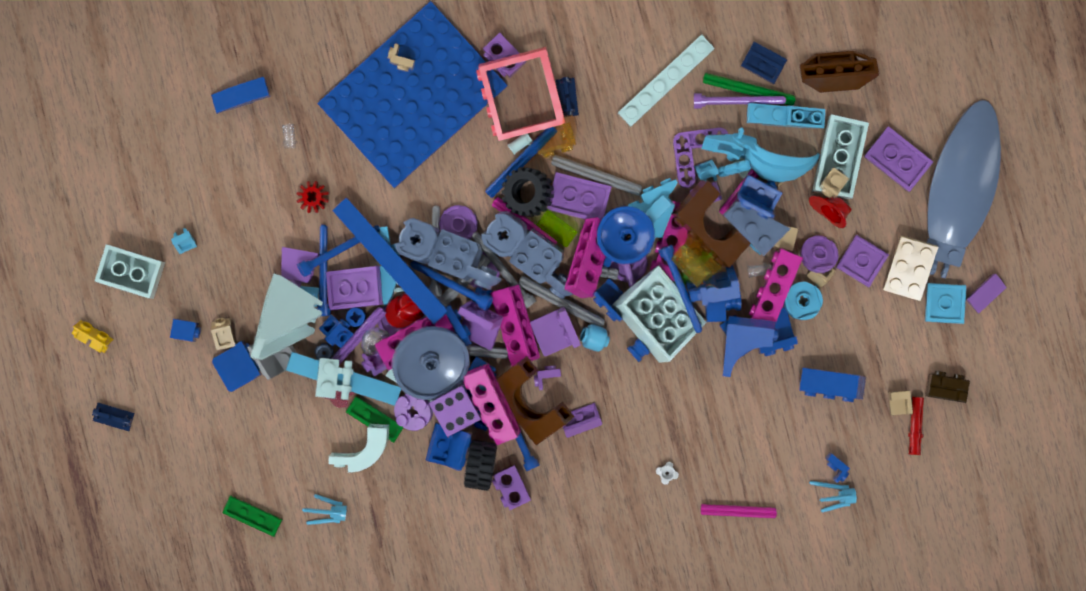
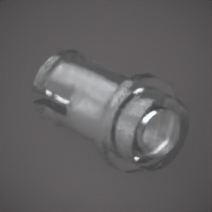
[282,124,298,149]
[747,262,771,278]

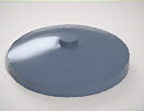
[392,327,469,400]

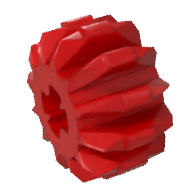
[297,181,329,213]

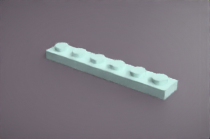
[618,35,715,127]

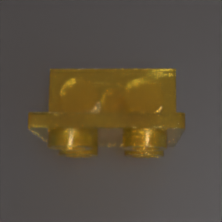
[538,122,576,158]
[671,241,722,287]

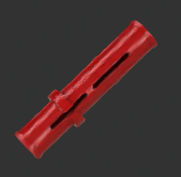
[908,397,924,455]

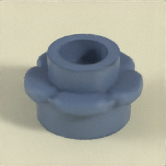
[315,343,334,361]

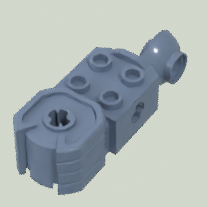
[481,211,574,299]
[395,218,502,290]

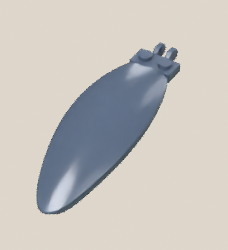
[927,100,1001,279]

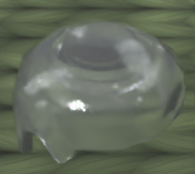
[361,327,389,355]

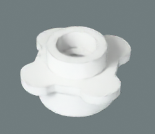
[656,462,679,484]

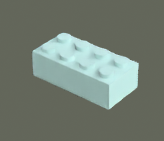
[812,115,869,200]

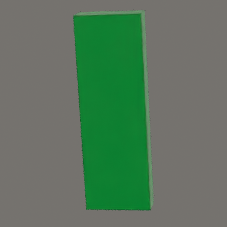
[345,396,404,443]
[222,495,283,537]

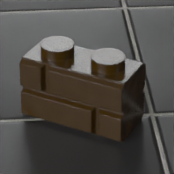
[925,371,970,403]

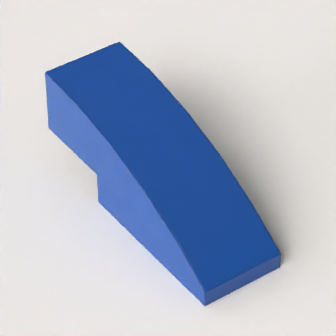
[211,77,271,113]

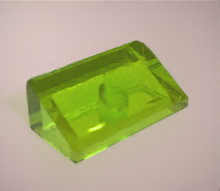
[536,210,578,248]

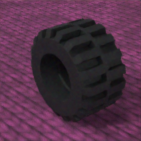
[501,167,554,217]
[464,440,497,491]

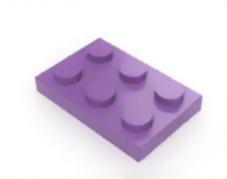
[864,126,933,192]
[547,172,612,220]
[326,266,383,310]

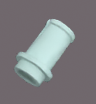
[508,134,533,155]

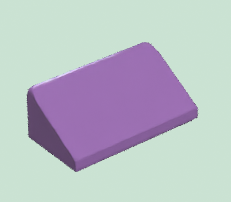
[966,273,1007,314]
[563,403,602,438]

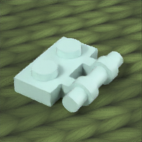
[315,358,354,400]

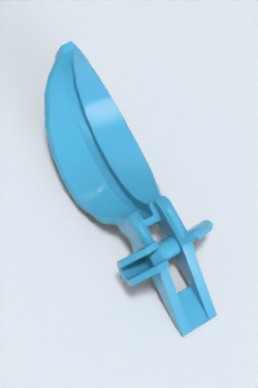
[702,127,820,182]

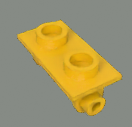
[71,320,114,353]

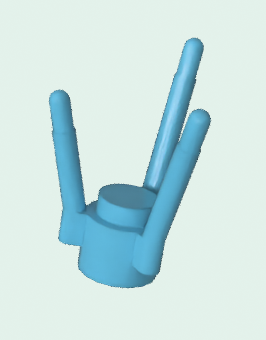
[809,481,857,513]
[302,494,347,525]

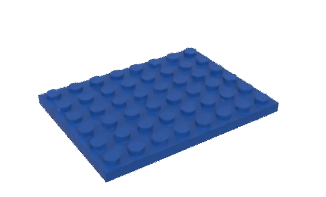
[317,1,508,189]

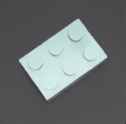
[95,244,165,299]

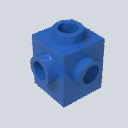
[319,314,353,348]

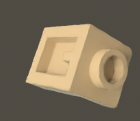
[819,167,849,198]
[211,318,236,350]

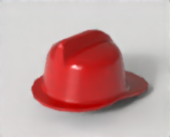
[808,196,851,229]
[385,292,425,328]

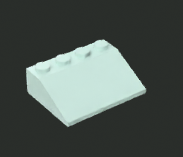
[612,266,707,363]

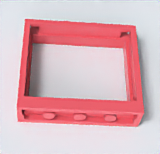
[476,47,566,141]

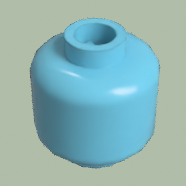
[580,324,610,352]

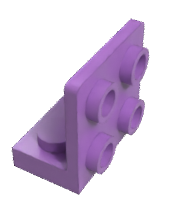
[458,300,503,350]
[530,307,581,356]

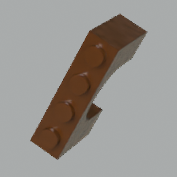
[672,180,751,267]
[496,356,575,445]

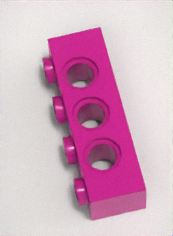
[650,201,688,282]
[564,217,606,299]
[749,248,803,321]
[490,284,540,366]
[375,315,456,371]
[464,363,521,445]

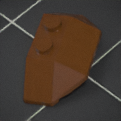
[799,51,879,93]

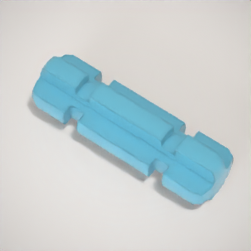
[718,160,751,177]

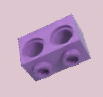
[483,33,526,78]
[492,465,531,510]

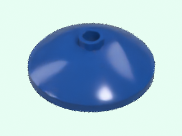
[597,206,655,264]

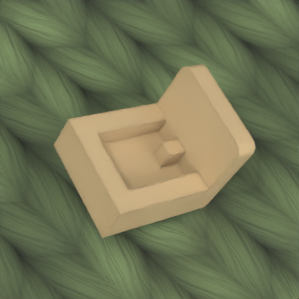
[388,44,415,72]

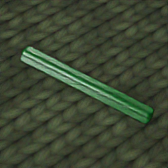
[703,73,796,106]

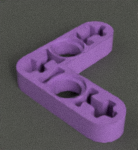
[673,128,728,188]

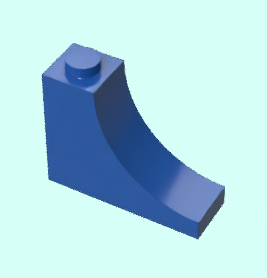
[723,316,779,377]

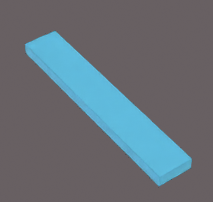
[286,352,401,406]

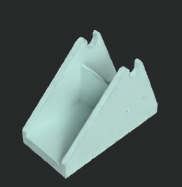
[251,274,323,360]

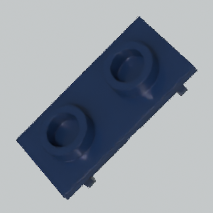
[556,77,579,117]
[92,403,135,431]

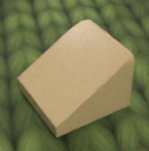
[807,268,836,288]

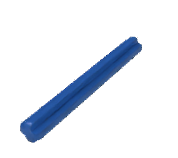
[485,127,557,198]

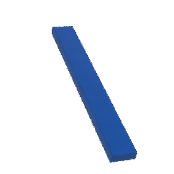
[332,198,449,324]

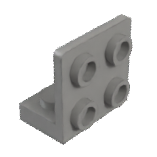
[248,344,298,380]

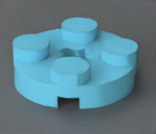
[784,282,823,320]

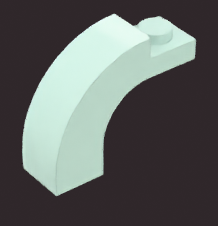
[329,424,389,472]

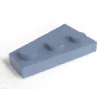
[723,201,791,256]

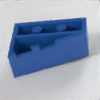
[799,368,866,402]

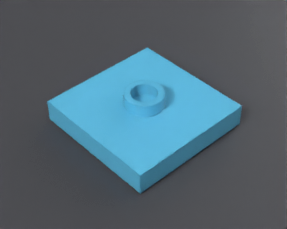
[925,283,966,324]

